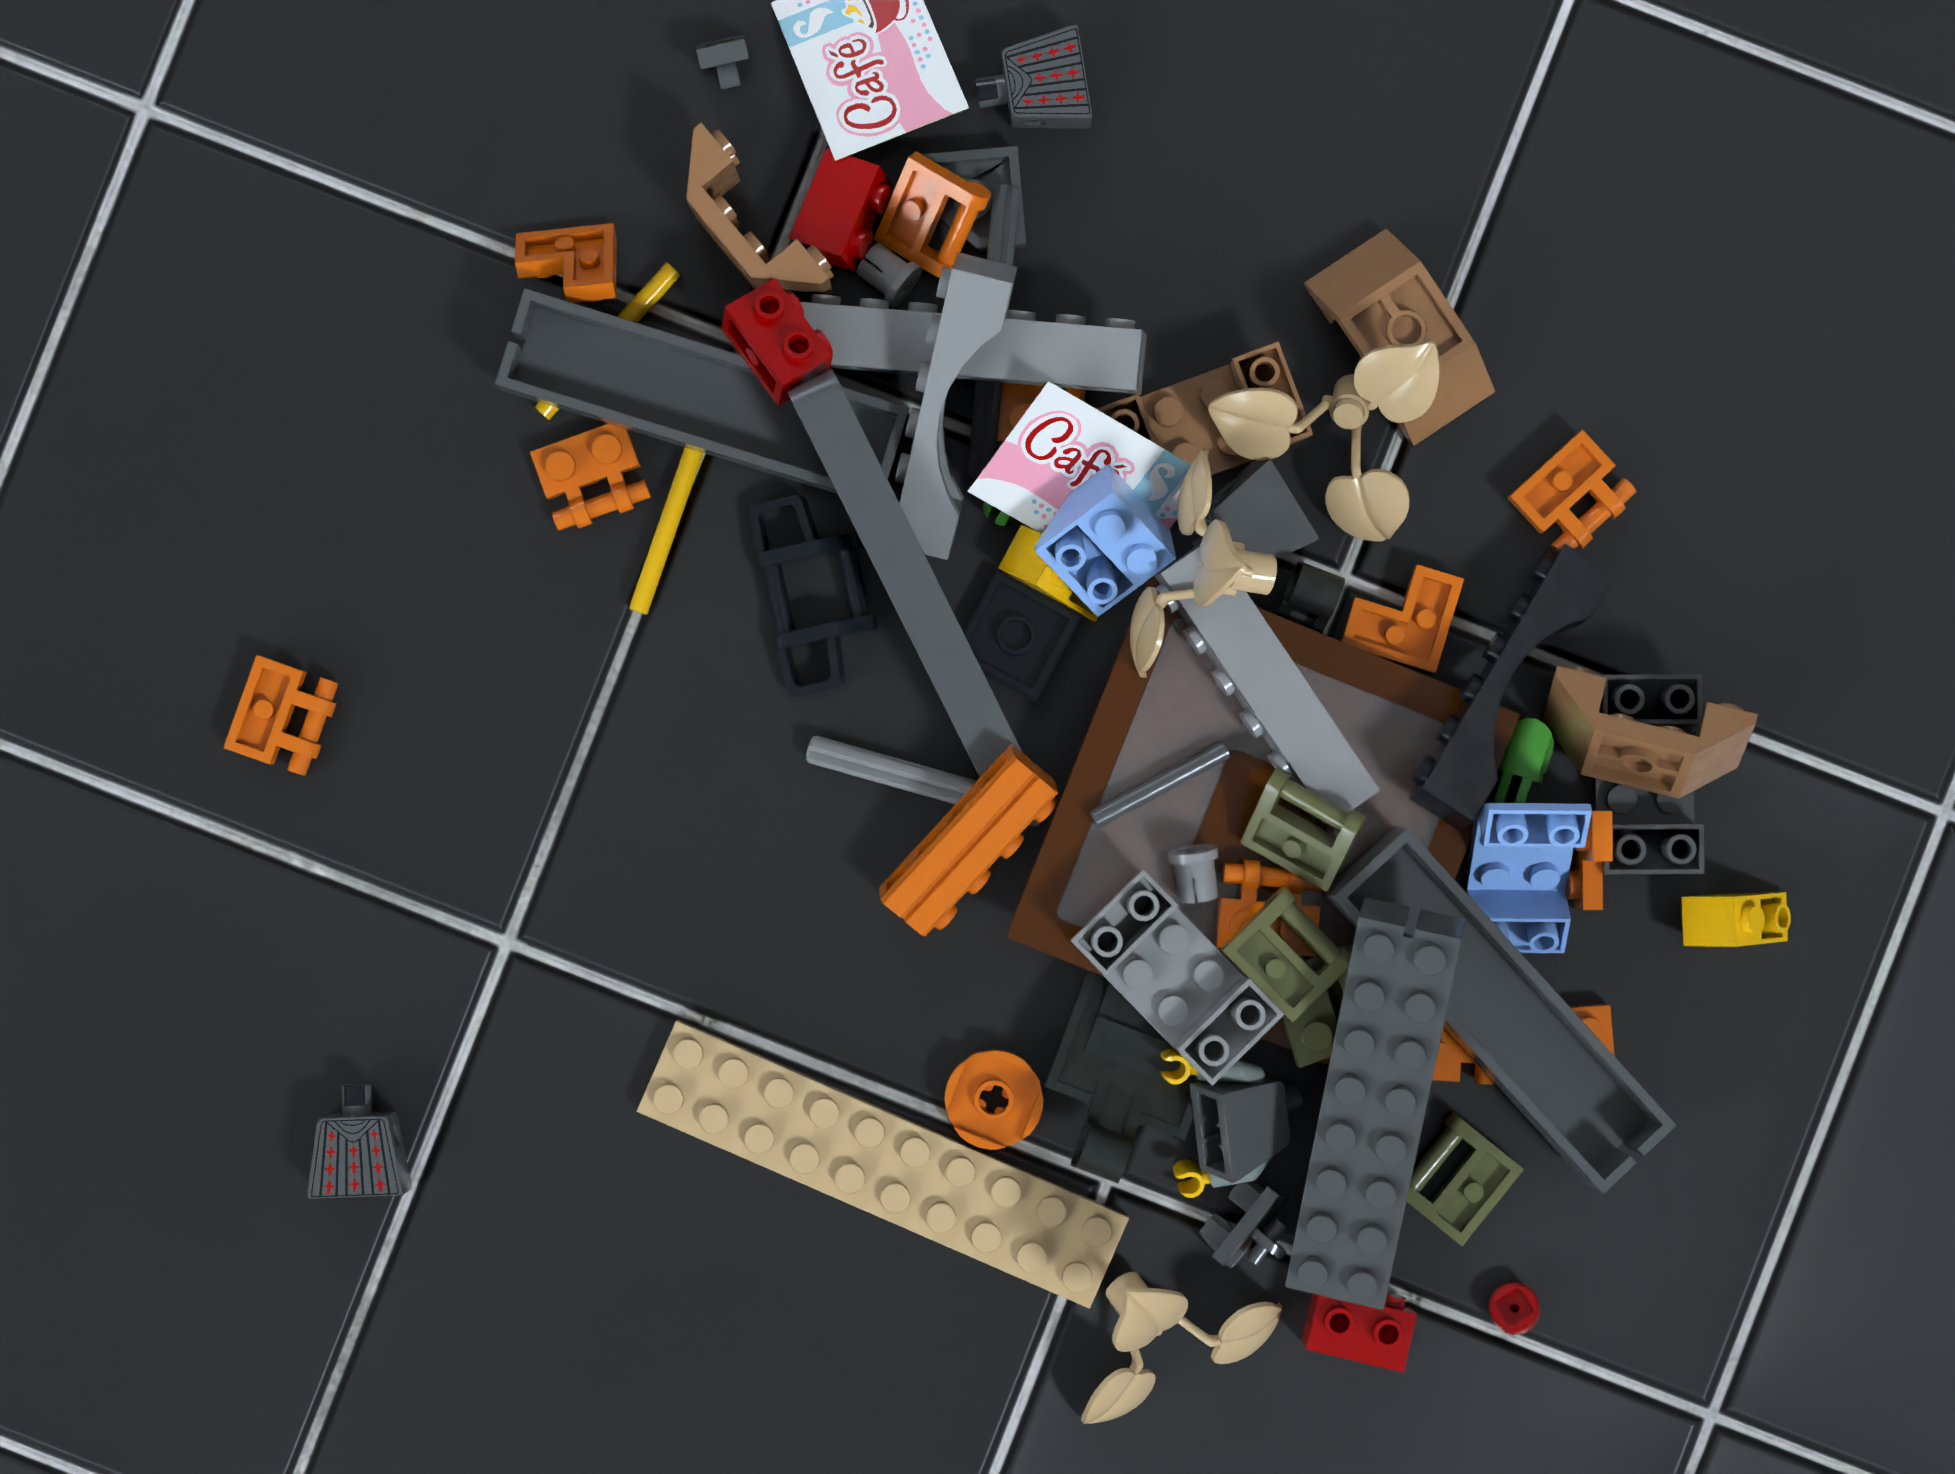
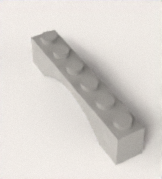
[895,252,1018,560]

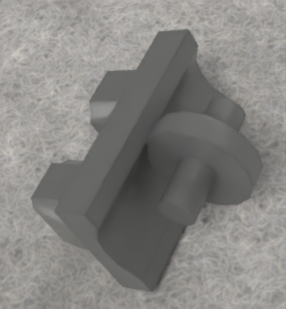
[1199,1181,1288,1269]

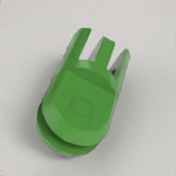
[1493,718,1554,803]

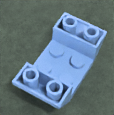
[1465,803,1592,953]

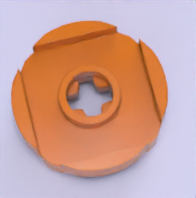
[945,1049,1044,1150]

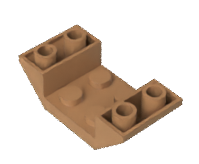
[686,123,834,298]
[1304,229,1495,447]
[1097,341,1313,477]
[1542,666,1758,799]

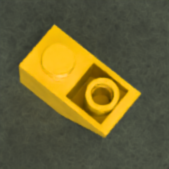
[998,525,1098,622]
[1681,892,1791,947]

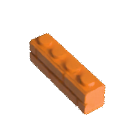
[879,744,1058,936]

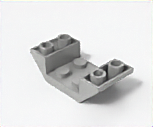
[1070,869,1284,1086]

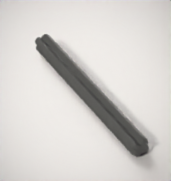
[967,184,1020,479]

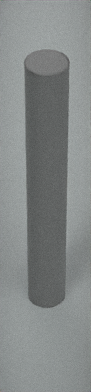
[1089,741,1231,829]

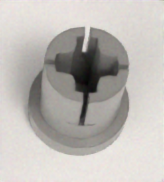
[856,243,922,308]
[1167,844,1219,903]

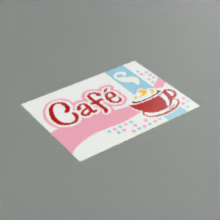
[771,0,969,161]
[967,381,1191,534]

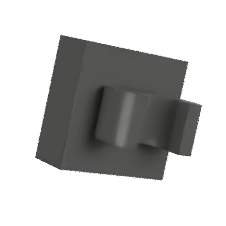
[696,34,749,90]

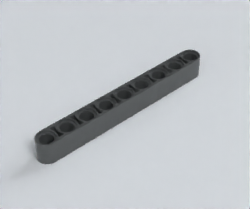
[787,369,1023,777]

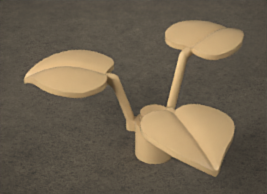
[1208,340,1440,541]
[1130,449,1277,678]
[1081,1272,1283,1424]

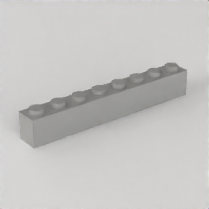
[800,294,1147,395]

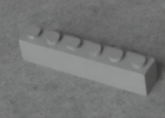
[1154,544,1380,824]

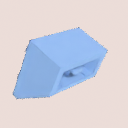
[1034,464,1176,617]

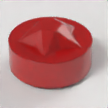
[1489,1282,1540,1335]

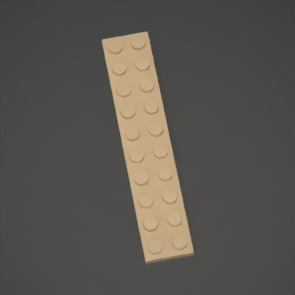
[636,1020,1129,1309]

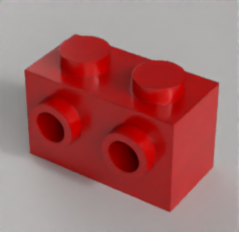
[789,148,892,272]
[721,278,833,406]
[1301,1292,1417,1373]

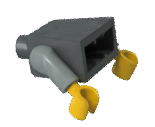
[1160,1048,1303,1198]

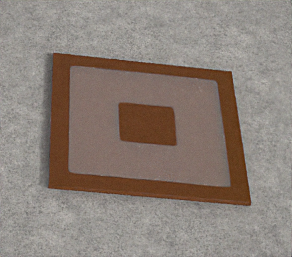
[1005,569,1520,1065]

